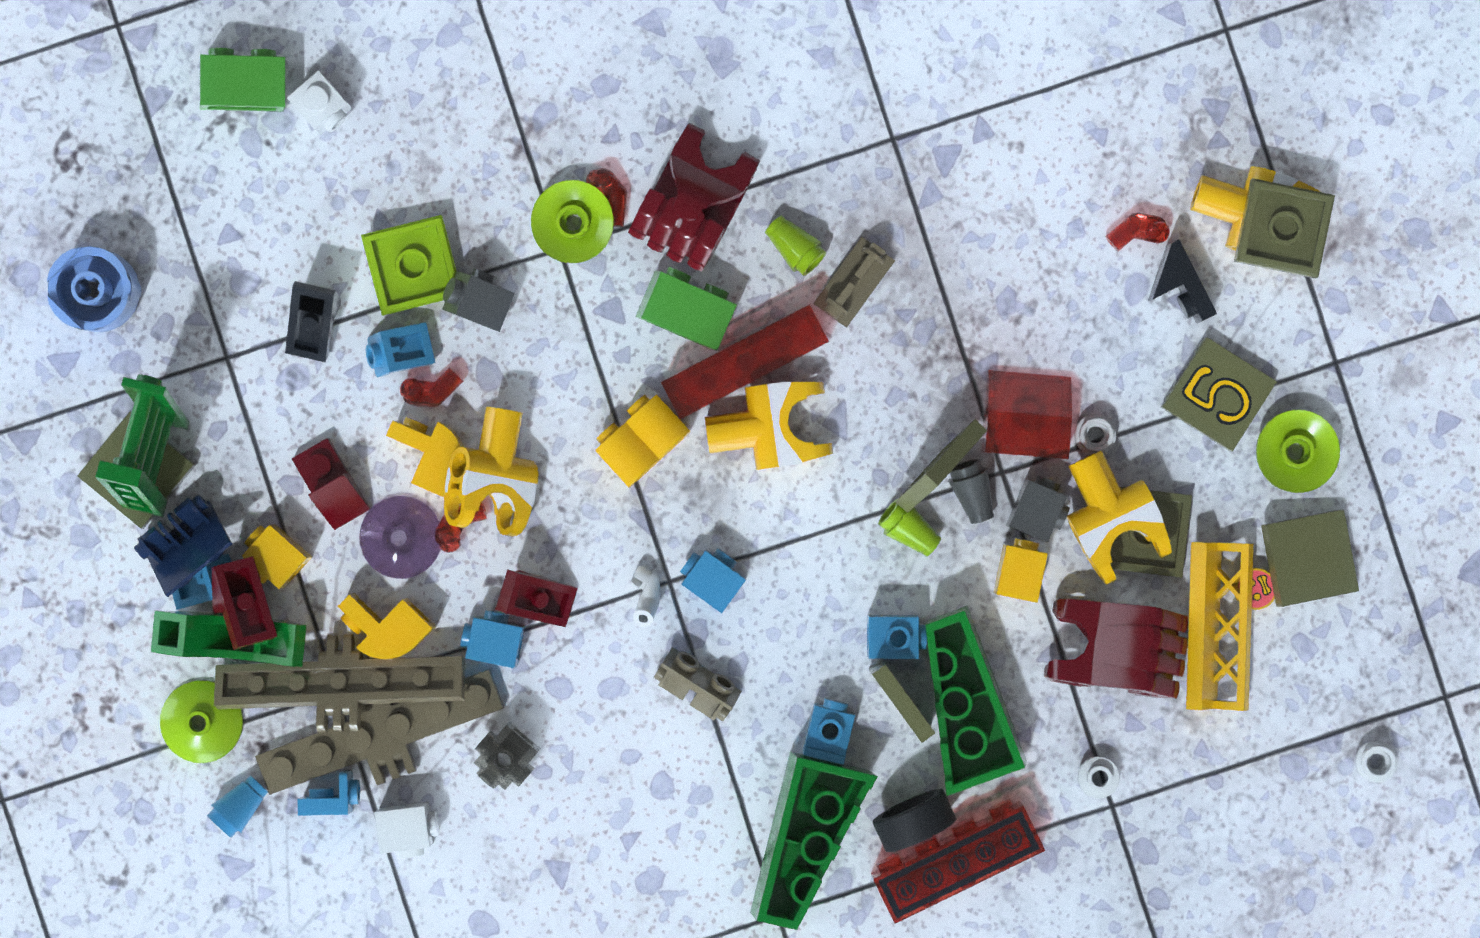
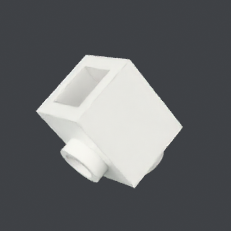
[287,70,352,135]
[374,801,439,858]

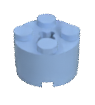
[47,246,142,333]

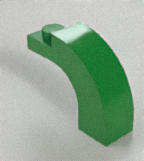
[151,610,307,667]

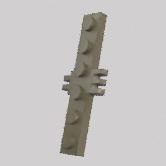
[214,634,465,733]
[255,669,504,795]

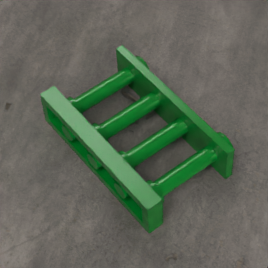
[95,374,190,517]

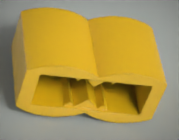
[595,394,690,488]

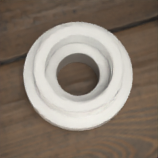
[1074,414,1116,455]
[1355,741,1398,783]
[1078,756,1120,798]

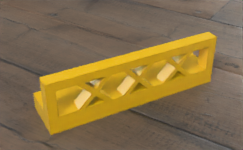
[1186,542,1254,711]

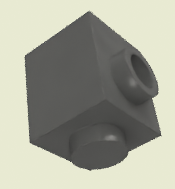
[442,268,515,332]
[1006,476,1070,543]

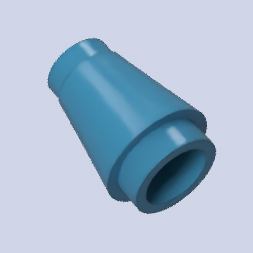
[207,775,268,838]

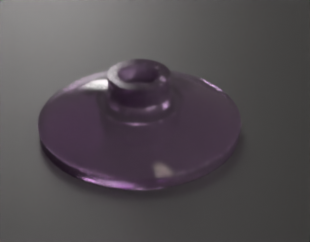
[359,496,443,579]

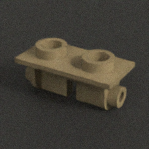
[813,237,895,328]
[653,647,742,722]

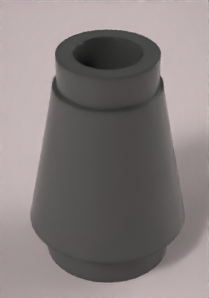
[948,459,994,524]

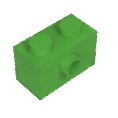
[200,48,285,112]
[635,267,737,351]

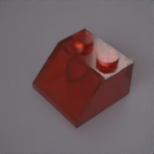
[981,370,1072,460]

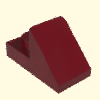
[292,438,371,530]
[211,556,277,650]
[495,569,578,628]

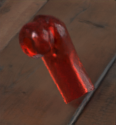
[586,168,628,227]
[1105,212,1170,252]
[400,367,464,408]
[434,501,487,553]

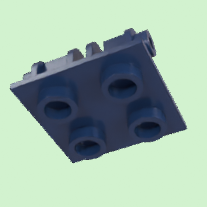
[134,494,233,597]

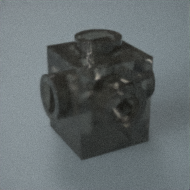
[474,721,541,790]

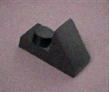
[1148,239,1217,323]
[285,281,341,362]

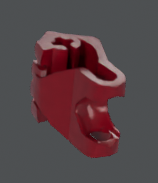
[628,123,760,271]
[1044,599,1188,699]

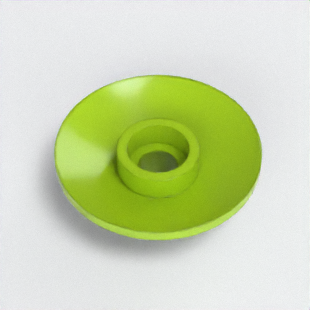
[531,180,614,264]
[1256,410,1340,493]
[160,680,243,763]

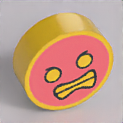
[1234,568,1275,610]

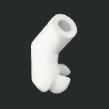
[631,566,660,627]

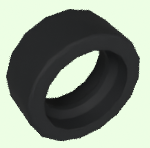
[872,789,957,852]

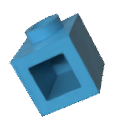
[680,548,746,614]
[460,610,526,668]
[867,615,927,659]

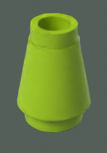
[765,215,827,276]
[878,499,941,557]

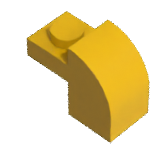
[386,416,464,497]
[337,593,437,659]

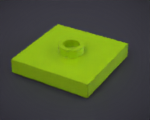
[361,214,457,316]

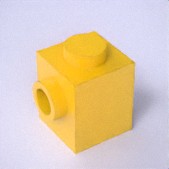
[242,524,312,589]
[993,538,1048,603]

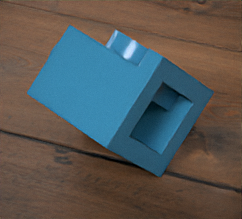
[802,698,855,765]

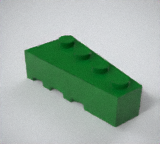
[925,606,1027,796]
[750,751,878,930]

